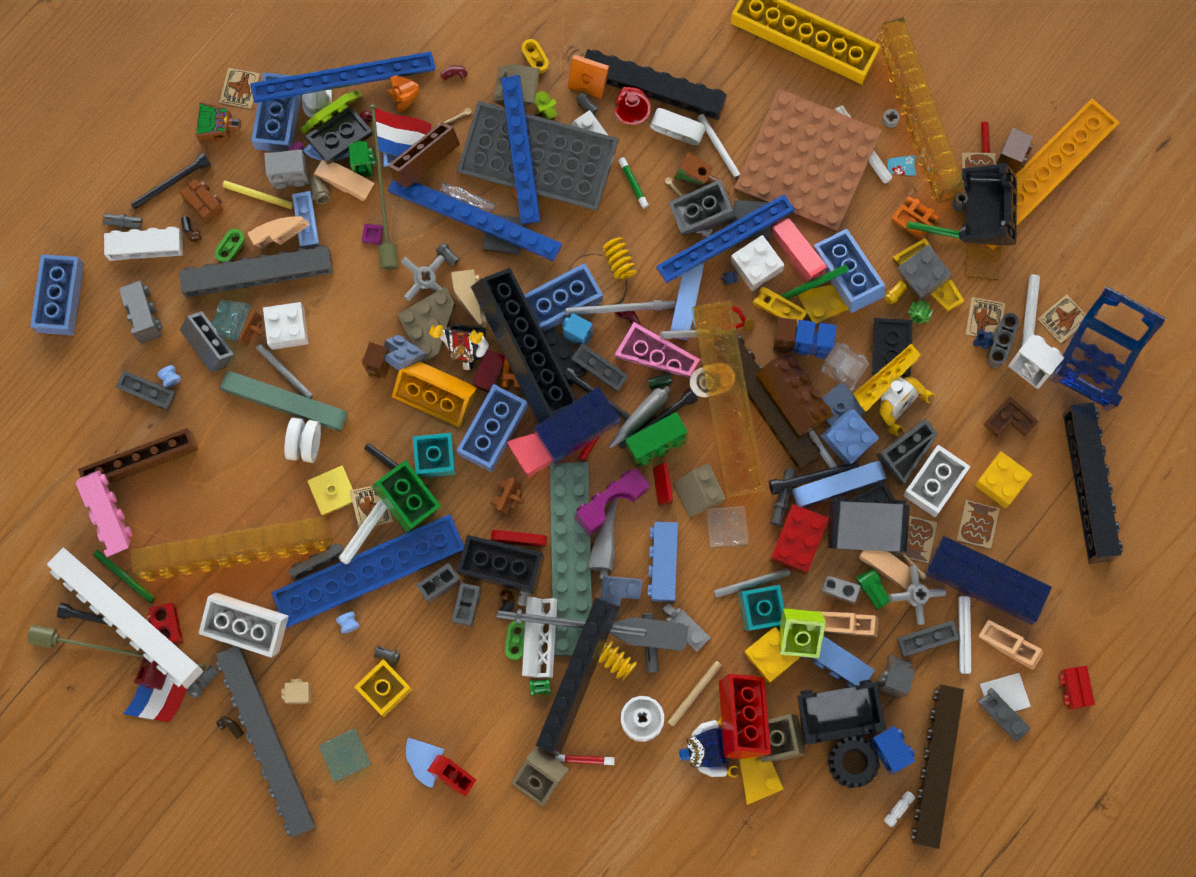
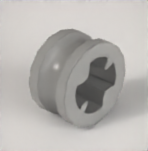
[882,109,900,128]

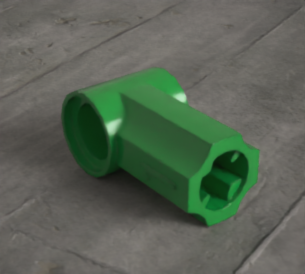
[856,568,890,610]

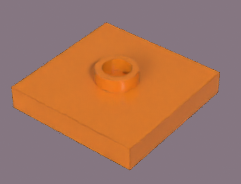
[567,55,609,99]

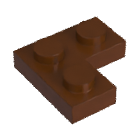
[983,396,1039,437]

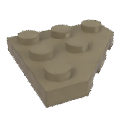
[397,287,456,364]

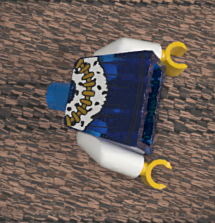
[679,718,738,778]

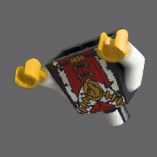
[429,324,489,370]

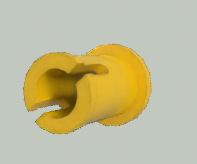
[884,280,908,304]

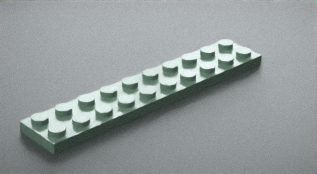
[550,462,592,656]

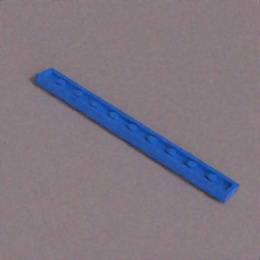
[250,51,436,103]
[388,179,562,262]

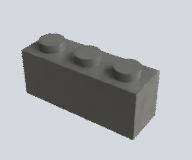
[179,311,234,373]

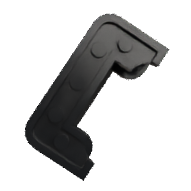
[959,163,1017,246]
[797,679,886,745]

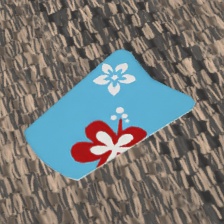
[887,155,916,176]

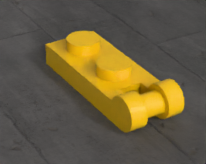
[752,287,808,326]

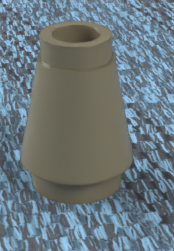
[310,175,331,204]

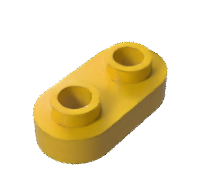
[521,39,549,74]

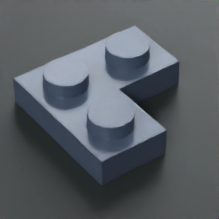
[384,335,425,370]
[600,575,642,617]

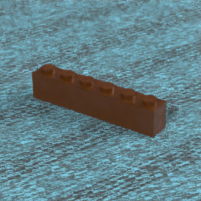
[78,428,198,484]

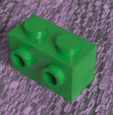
[348,141,376,177]

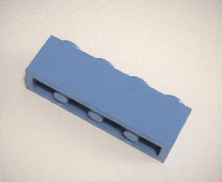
[648,522,678,603]
[803,636,875,688]

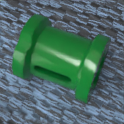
[530,678,551,697]

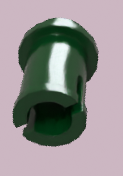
[647,372,672,390]

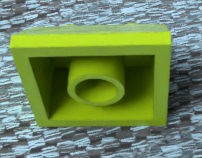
[779,608,826,658]

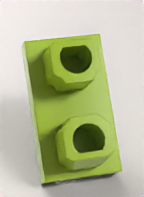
[535,91,558,120]

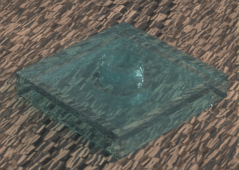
[318,728,371,782]

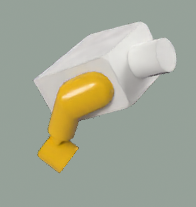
[879,377,936,437]

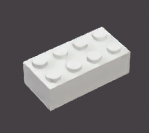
[198,593,289,657]

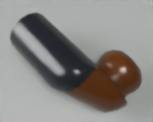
[181,217,202,242]
[496,589,515,620]

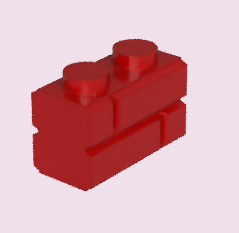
[1058,666,1095,710]

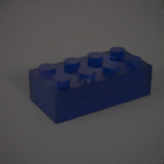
[533,387,620,464]

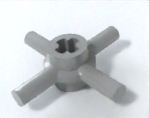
[401,255,445,301]
[889,565,946,625]

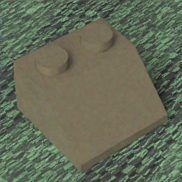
[493,64,540,108]
[673,463,726,517]
[761,714,806,762]
[511,746,569,807]

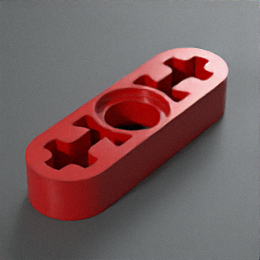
[491,530,547,547]

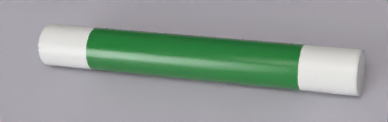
[618,157,649,209]

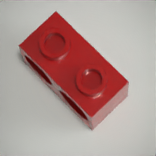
[147,602,184,645]

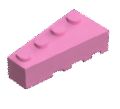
[615,322,701,379]
[76,470,133,557]

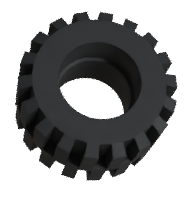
[827,736,880,788]

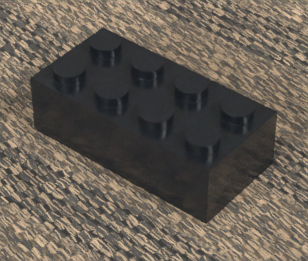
[457,535,545,594]

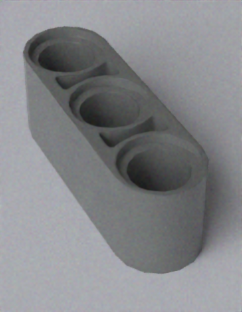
[987,313,1019,369]

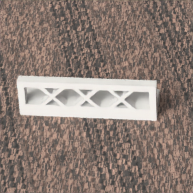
[522,597,557,678]

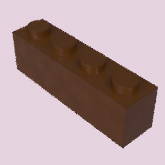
[387,122,460,188]

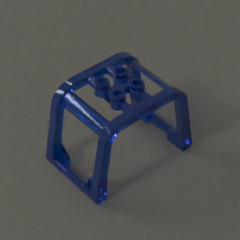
[1050,286,1166,412]

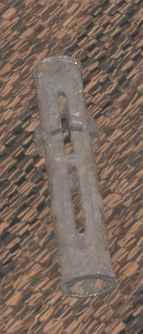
[440,182,496,213]

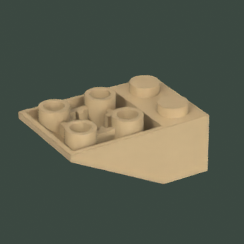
[451,269,487,328]

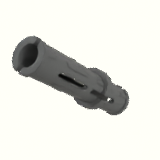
[770,468,797,527]
[641,613,659,673]

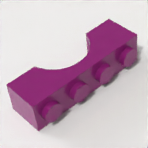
[574,468,651,536]

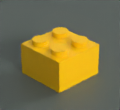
[974,451,1033,509]
[743,627,800,684]
[355,659,413,717]

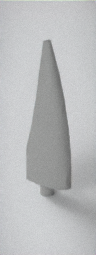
[608,386,671,449]
[588,498,618,580]

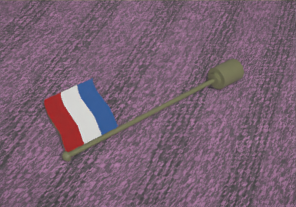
[369,104,435,270]
[27,625,205,723]

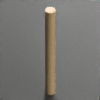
[667,661,722,727]

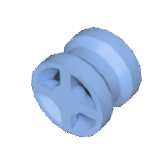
[157,365,181,388]
[336,612,360,634]

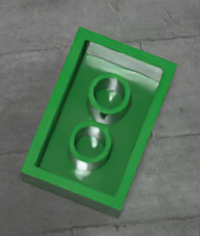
[625,412,688,467]
[372,460,441,533]

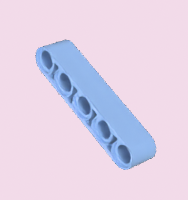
[671,262,705,341]
[792,461,887,508]

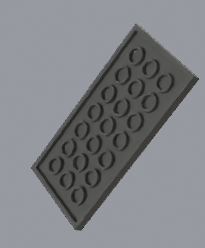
[457,101,619,211]

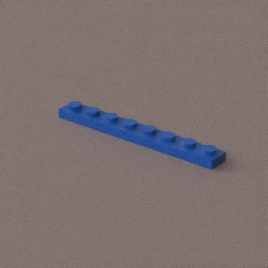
[501,75,541,225]
[656,194,794,284]

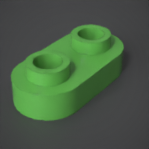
[215,229,245,263]
[505,621,525,660]

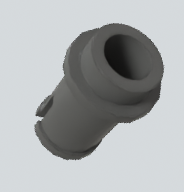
[576,92,599,115]
[951,192,968,211]
[436,243,460,267]
[374,645,400,665]

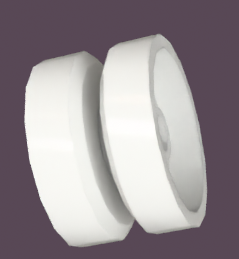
[284,418,321,463]
[621,696,664,742]

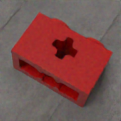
[427,754,476,797]

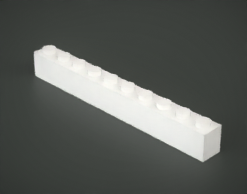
[47,547,203,689]

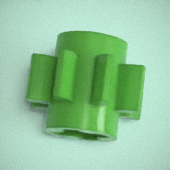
[908,300,933,324]

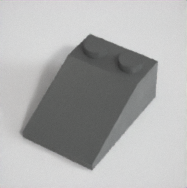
[669,180,738,235]

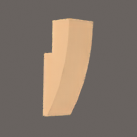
[314,159,374,201]
[248,216,310,250]
[859,550,912,590]
[817,611,879,637]
[979,620,1043,670]

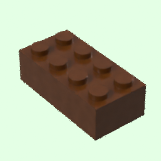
[756,354,834,436]

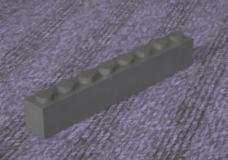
[179,245,334,298]

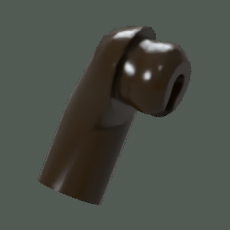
[216,716,244,739]

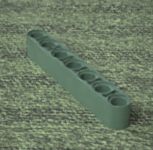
[220,371,348,431]

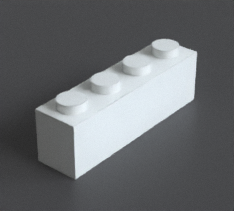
[104,227,184,261]

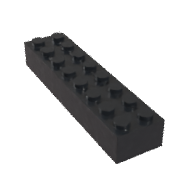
[471,268,579,424]
[1063,402,1123,564]

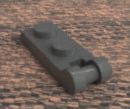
[977,688,1031,742]

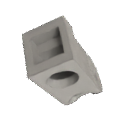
[821,576,861,605]

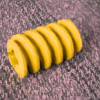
[602,237,637,279]
[598,641,637,681]

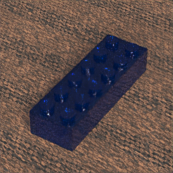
[925,536,1052,625]

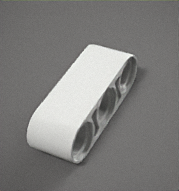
[650,108,706,146]

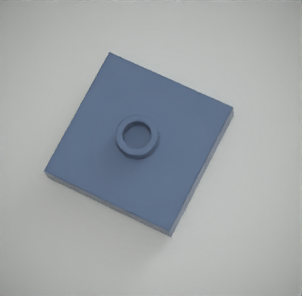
[822,382,866,427]

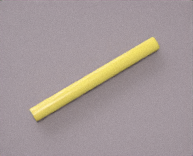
[223,181,294,210]

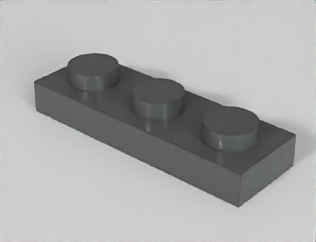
[571,343,628,392]
[116,370,176,411]
[288,544,344,580]
[897,620,960,658]

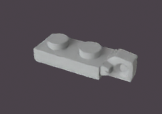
[663,603,711,652]

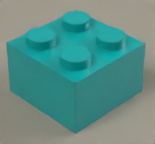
[413,433,456,479]
[738,585,784,631]

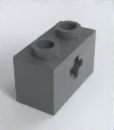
[416,563,461,604]

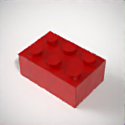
[770,504,829,575]

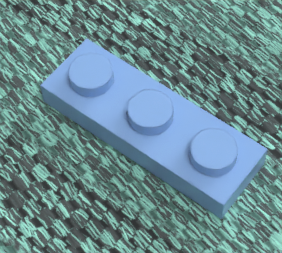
[292,191,320,248]

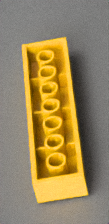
[731,0,881,85]

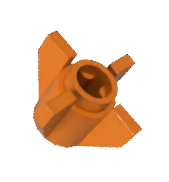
[386,75,420,113]

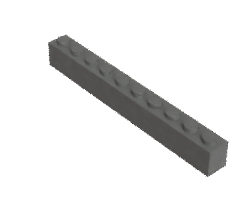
[215,646,317,838]

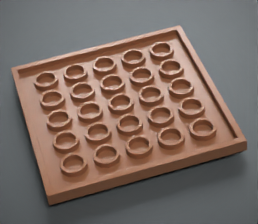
[734,88,882,232]

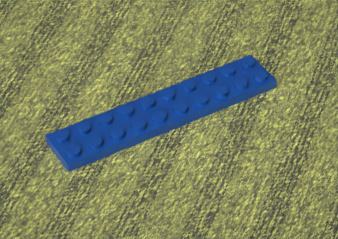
[271,514,464,629]

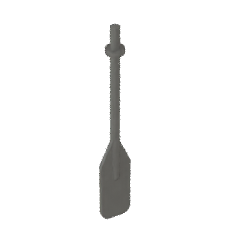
[497,609,688,651]

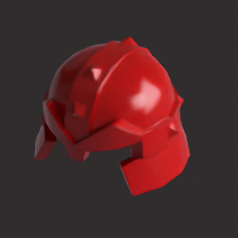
[614,87,651,125]

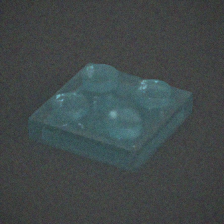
[211,299,251,341]

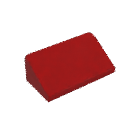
[653,462,673,505]

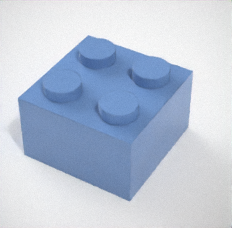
[820,409,879,464]

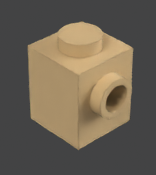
[281,679,312,705]

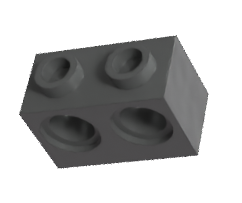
[452,583,482,628]

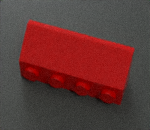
[719,673,771,759]

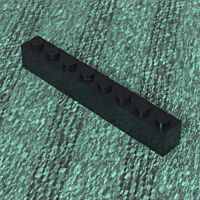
[584,49,727,121]
[536,598,620,754]

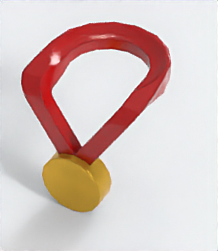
[719,306,754,331]

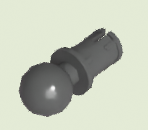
[187,664,220,698]

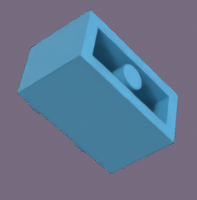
[562,313,593,347]

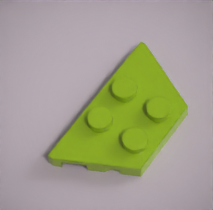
[300,90,362,135]

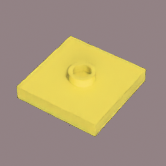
[307,465,353,516]

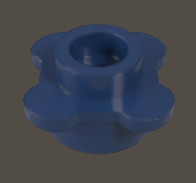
[720,271,740,285]
[973,329,994,349]

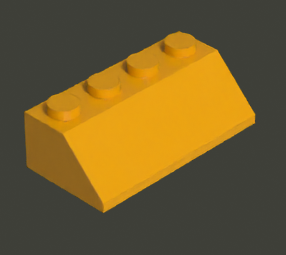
[392,361,477,428]

